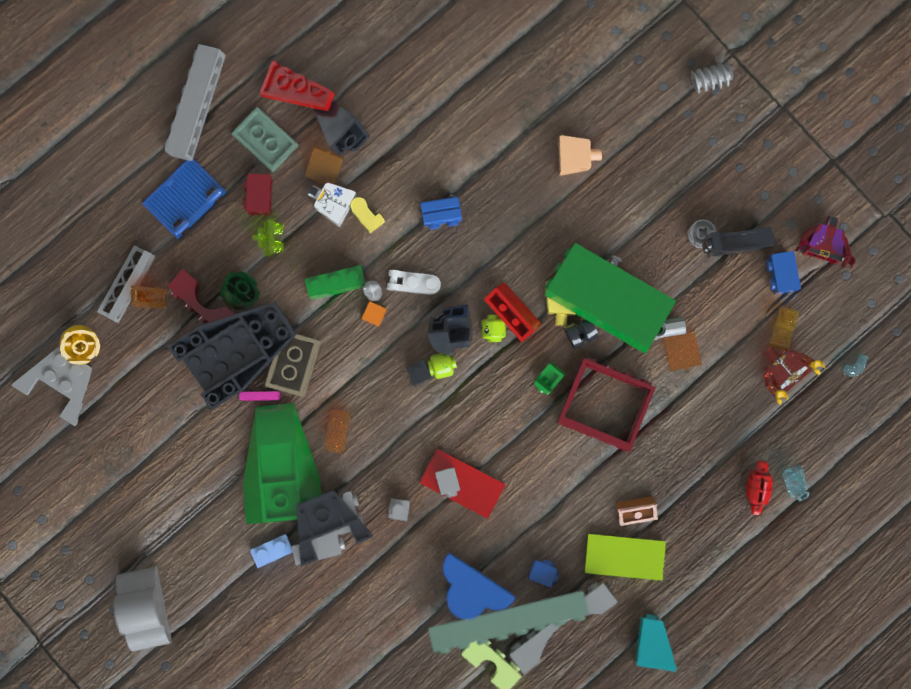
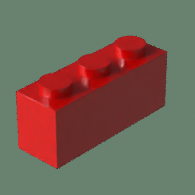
[484,282,542,342]

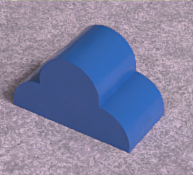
[444,552,516,619]

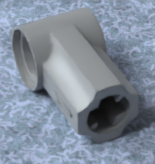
[654,317,686,340]

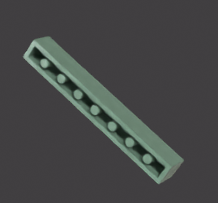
[428,590,589,654]

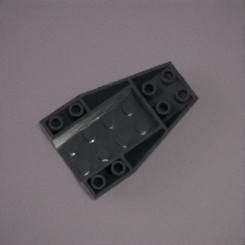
[167,302,297,410]

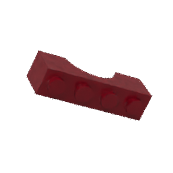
[168,269,235,324]

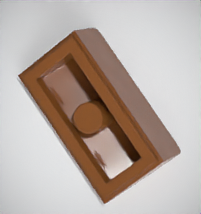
[616,496,658,526]

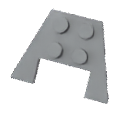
[11,347,92,426]

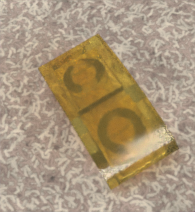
[769,306,799,351]

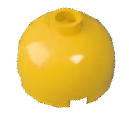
[59,325,100,365]

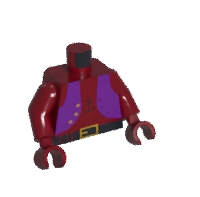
[795,216,856,269]

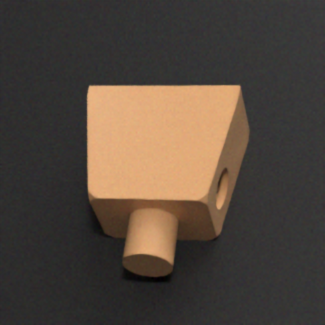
[558,136,602,175]

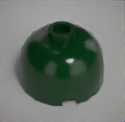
[220,271,260,310]

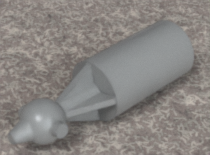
[363,281,382,302]

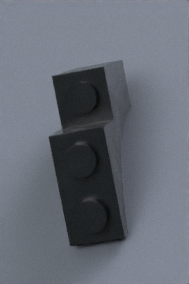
[702,226,775,258]

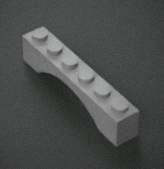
[509,582,617,674]

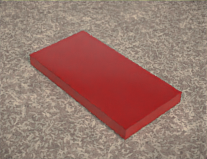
[420,449,506,519]

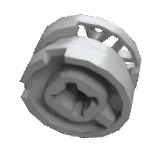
[688,219,716,248]

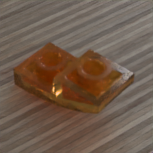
[324,410,351,453]

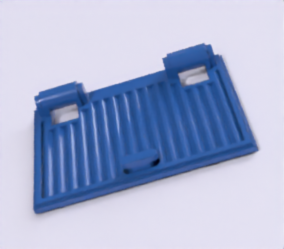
[142,159,226,239]

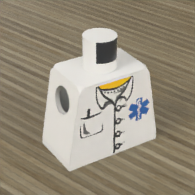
[308,183,357,227]

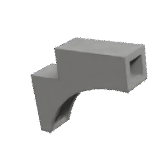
[291,491,363,565]

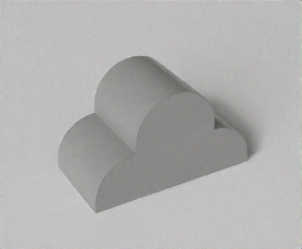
[114,566,172,652]

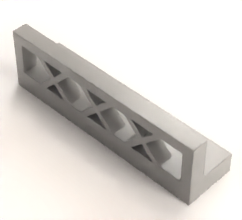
[97,245,155,323]

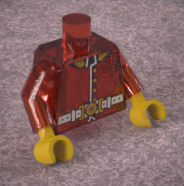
[764,347,825,404]

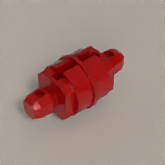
[745,460,773,515]

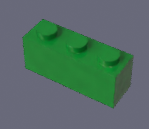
[305,265,366,300]

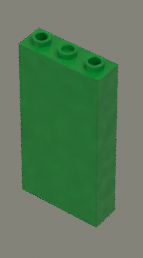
[544,243,676,354]

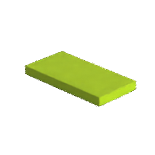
[584,534,666,581]

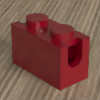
[243,174,273,216]

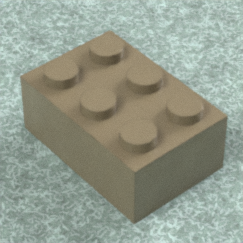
[265,335,321,398]

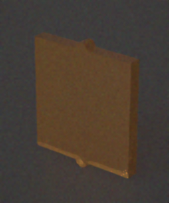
[305,146,344,185]
[663,332,702,371]

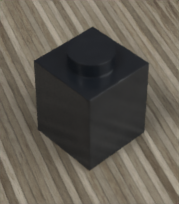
[406,360,432,387]

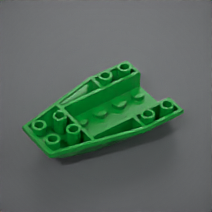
[243,403,322,524]

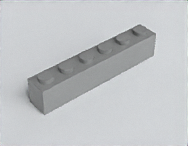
[165,44,226,161]

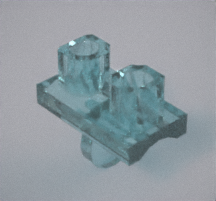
[782,465,809,501]

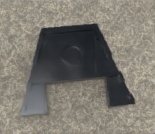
[297,489,373,566]

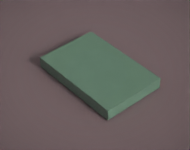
[231,107,299,172]

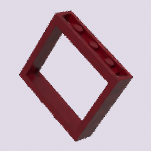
[557,357,656,452]

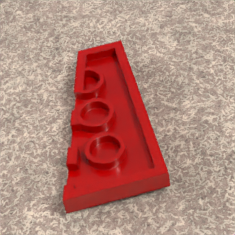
[259,60,334,111]

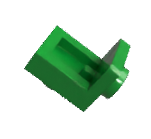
[533,362,566,395]

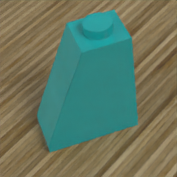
[634,614,676,672]

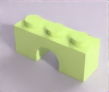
[461,641,521,689]

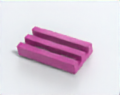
[239,392,281,401]

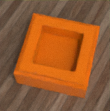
[362,301,387,327]

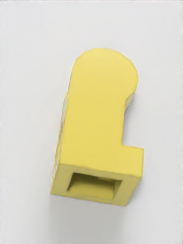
[351,197,385,234]

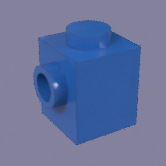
[528,559,559,587]

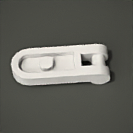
[387,270,441,295]

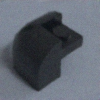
[428,305,473,355]

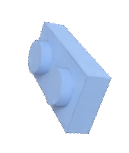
[250,534,293,568]

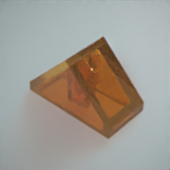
[131,286,166,309]

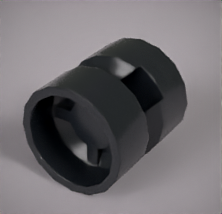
[563,318,599,349]

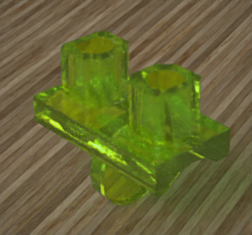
[252,219,284,257]

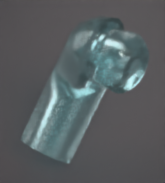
[843,354,869,377]

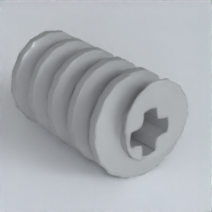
[691,62,733,93]

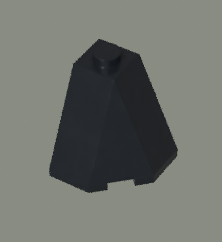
[314,100,370,155]

